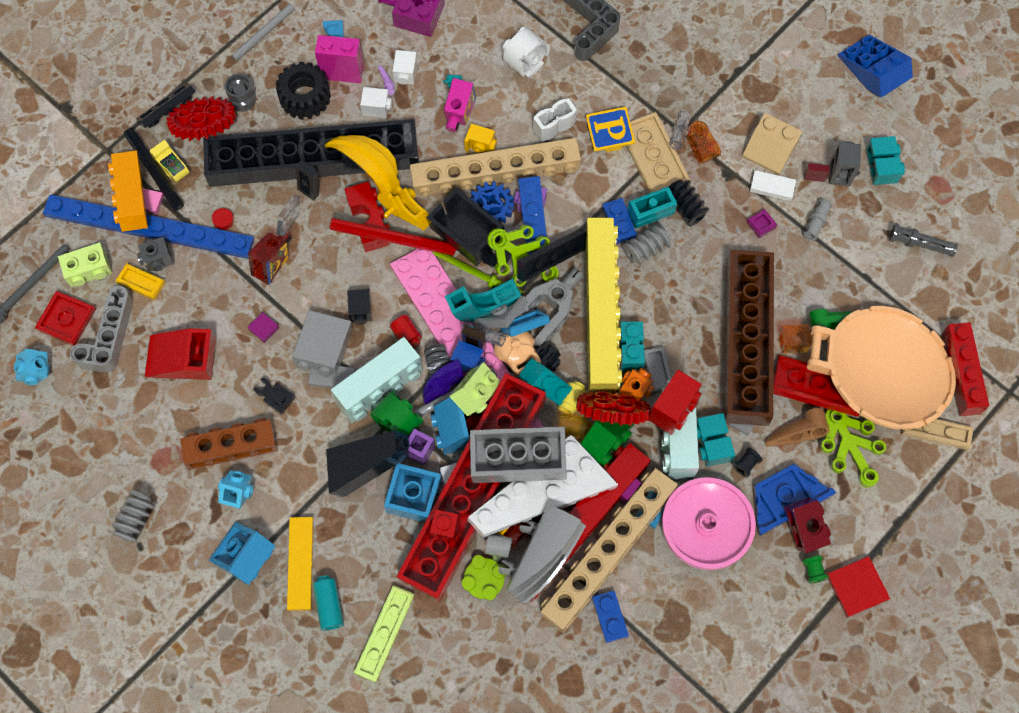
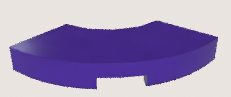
[422,359,464,405]

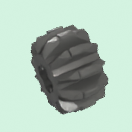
[424,344,450,377]

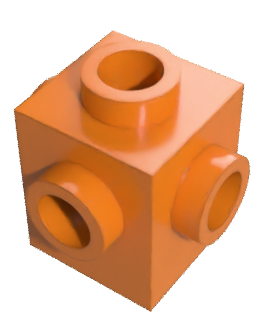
[619,368,655,401]

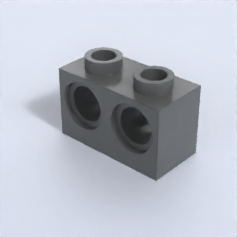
[829,141,861,186]

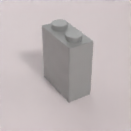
[292,310,353,377]

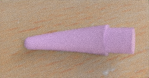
[378,65,395,95]

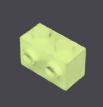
[58,242,112,287]
[449,362,501,416]

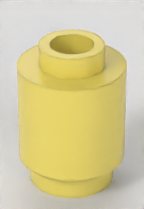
[557,381,587,416]

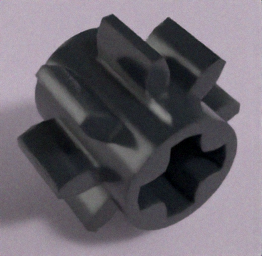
[535,345,561,372]

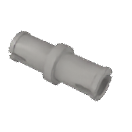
[804,199,832,241]

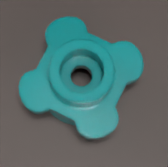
[443,75,462,89]

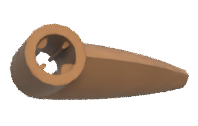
[765,408,830,447]

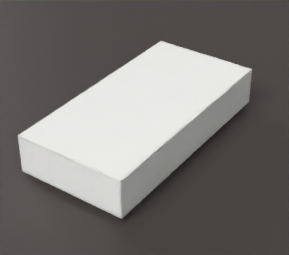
[750,170,796,201]

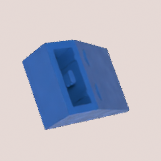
[838,34,913,98]

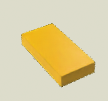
[116,263,165,301]

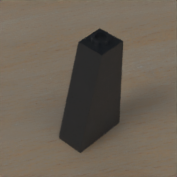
[326,430,409,497]

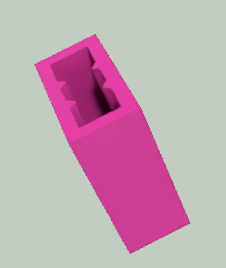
[315,35,364,83]

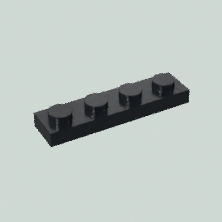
[517,229,586,282]

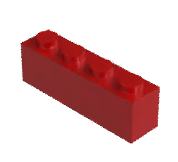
[941,322,990,416]

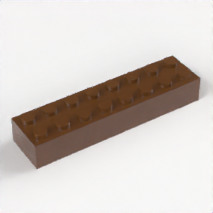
[724,250,774,426]

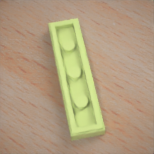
[354,585,415,683]

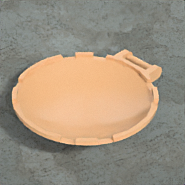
[807,306,956,430]

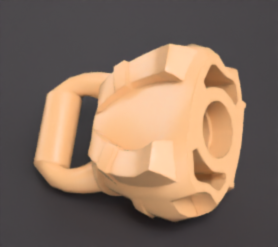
[494,331,541,376]

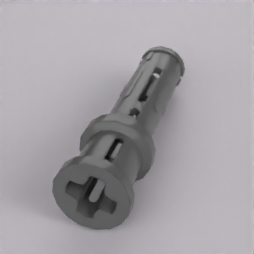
[889,223,958,257]

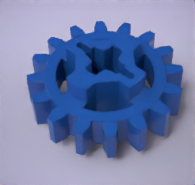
[470,181,514,224]

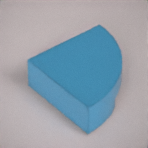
[322,20,344,37]

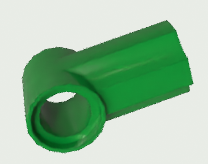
[809,309,852,330]

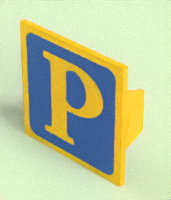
[586,107,635,152]

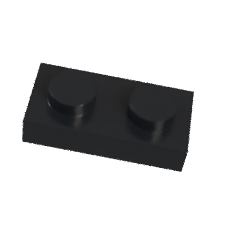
[296,160,319,201]

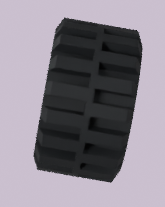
[276,62,331,120]

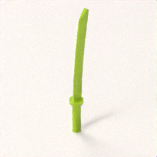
[431,251,524,296]

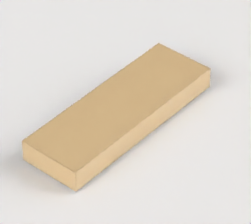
[901,419,974,450]

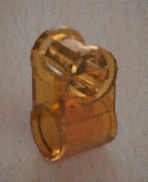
[687,121,721,164]

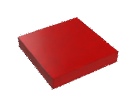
[35,291,96,346]
[827,556,891,618]

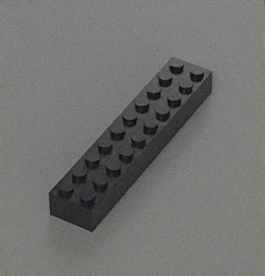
[203,119,419,187]

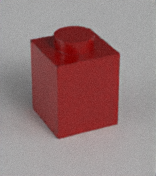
[430,509,460,542]

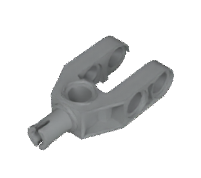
[517,268,584,347]

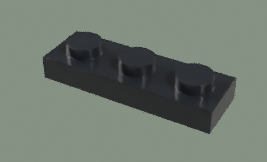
[136,83,195,128]

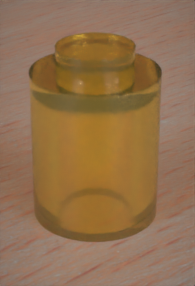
[558,413,591,439]

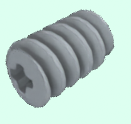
[622,223,671,265]
[108,490,155,542]

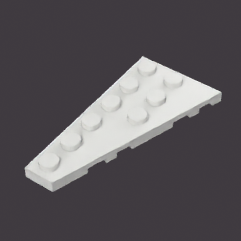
[467,435,618,537]

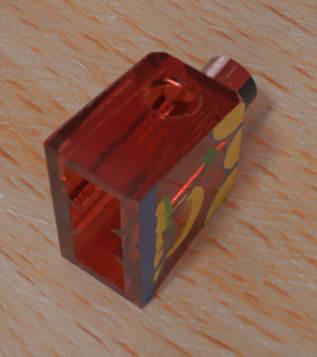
[248,231,291,285]

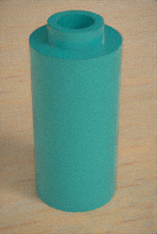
[312,575,344,631]

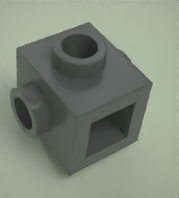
[137,237,174,272]

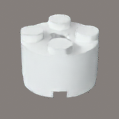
[503,27,550,77]

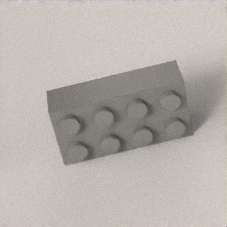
[470,427,567,483]

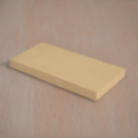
[626,112,691,193]

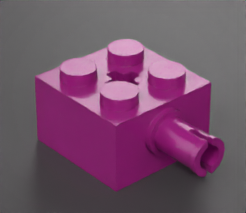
[378,0,445,37]

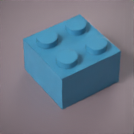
[384,463,442,523]

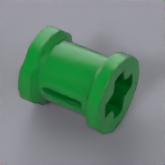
[802,555,829,584]

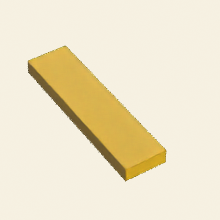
[287,517,314,611]

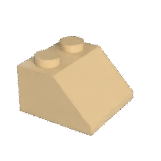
[742,113,803,175]

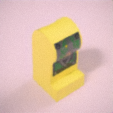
[150,140,189,183]

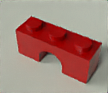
[344,181,390,253]

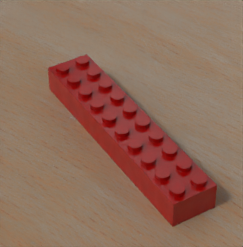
[396,373,547,602]

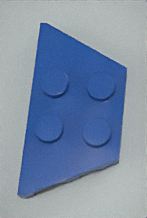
[754,464,836,536]

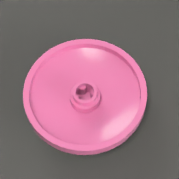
[662,477,756,570]

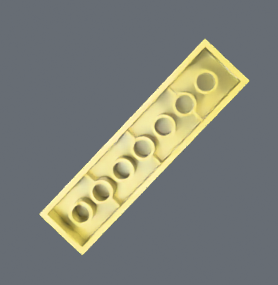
[585,218,622,394]

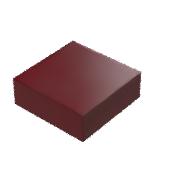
[804,163,830,182]

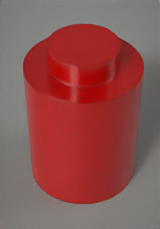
[389,315,422,349]

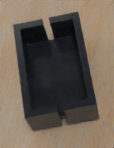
[426,188,504,267]

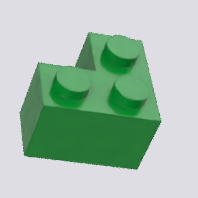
[581,420,635,467]

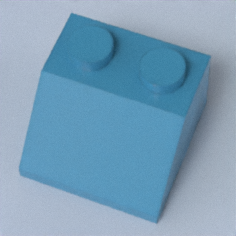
[430,397,469,455]
[209,522,275,585]

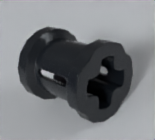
[733,447,763,478]

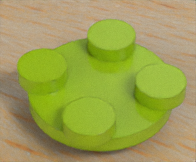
[462,555,506,601]

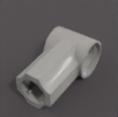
[485,534,512,563]

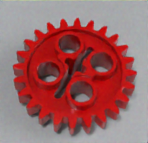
[167,96,236,141]
[576,391,651,425]

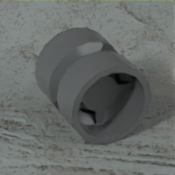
[224,73,256,112]

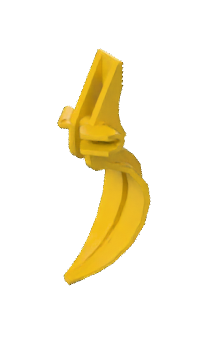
[324,135,429,231]

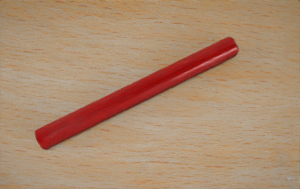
[329,218,456,256]

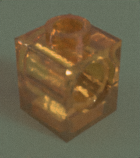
[779,324,813,354]

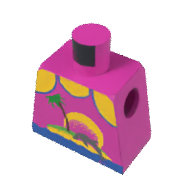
[444,78,476,132]

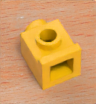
[464,123,498,153]

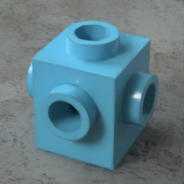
[14,349,49,385]
[218,470,254,508]

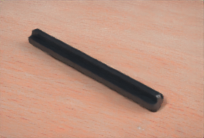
[123,128,184,211]

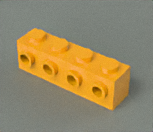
[108,151,148,232]

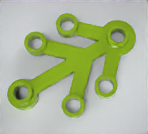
[487,225,559,287]
[820,409,886,488]

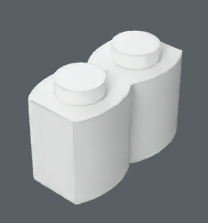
[533,99,577,141]

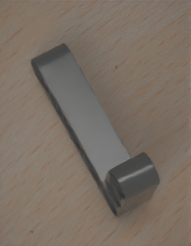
[563,0,621,61]

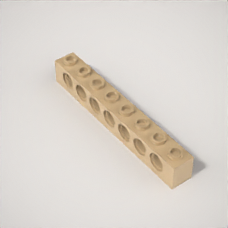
[410,138,581,197]
[540,468,678,634]

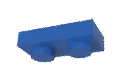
[602,198,637,244]
[592,590,629,643]

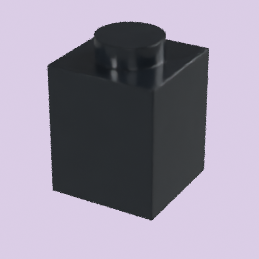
[347,289,372,325]

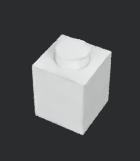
[393,50,417,85]
[360,87,392,118]

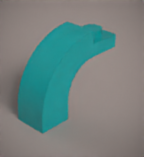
[445,279,522,323]

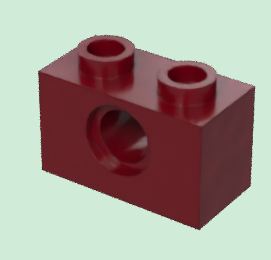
[784,498,831,553]

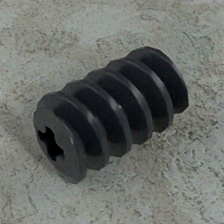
[669,180,710,227]

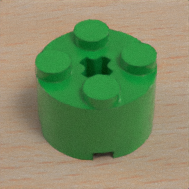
[370,390,424,438]

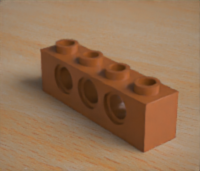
[180,418,278,470]

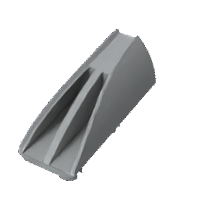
[498,505,586,604]

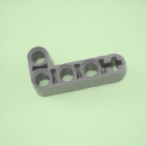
[70,286,133,373]

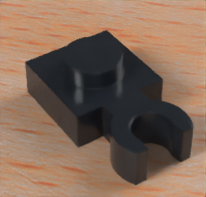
[253,378,295,415]

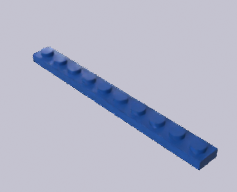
[43,195,255,259]

